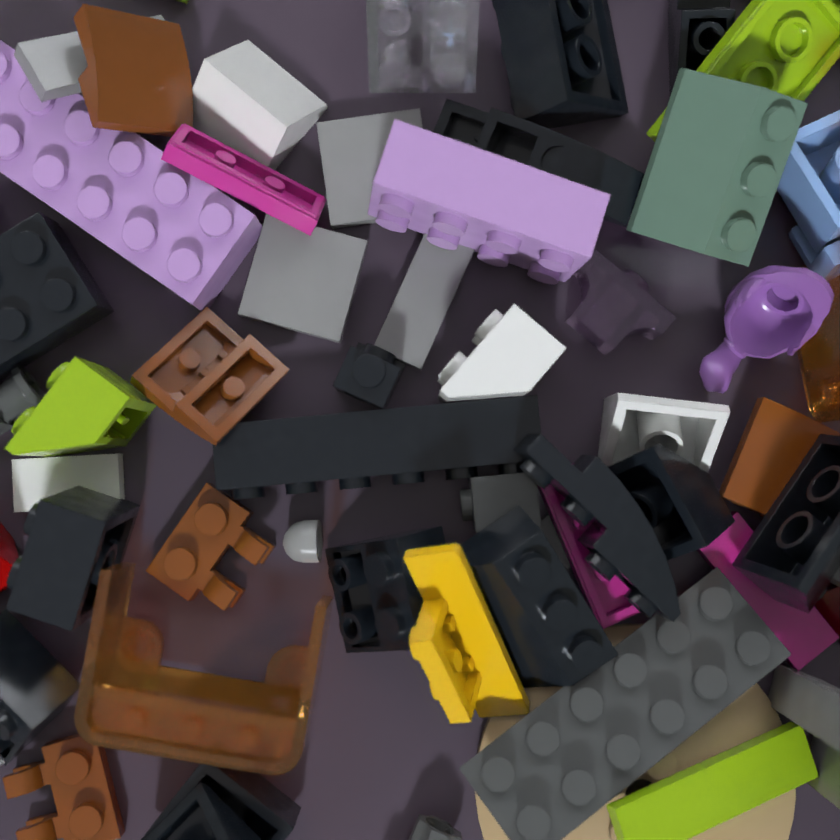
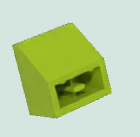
[5,356,157,457]

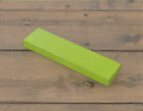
[606,721,819,840]

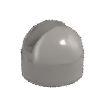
[283,520,323,563]

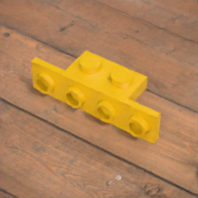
[403,543,530,724]

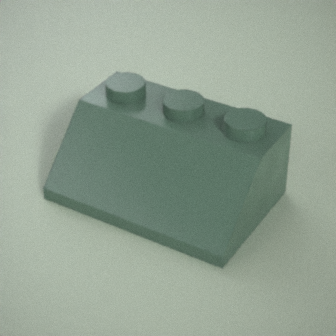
[626,68,808,267]

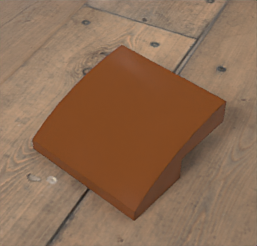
[73,3,193,137]
[130,307,290,446]
[719,397,840,518]

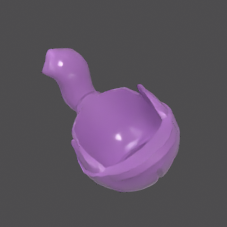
[699,265,834,394]

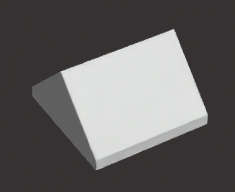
[192,40,328,170]
[598,393,730,473]

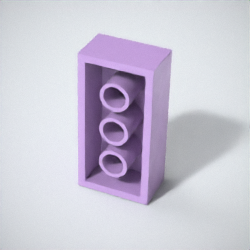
[367,119,610,284]

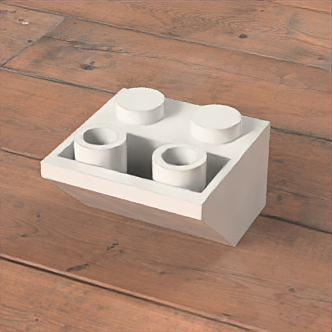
[437,304,566,403]

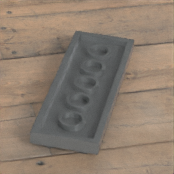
[459,567,792,840]

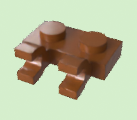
[146,482,276,611]
[2,728,125,840]

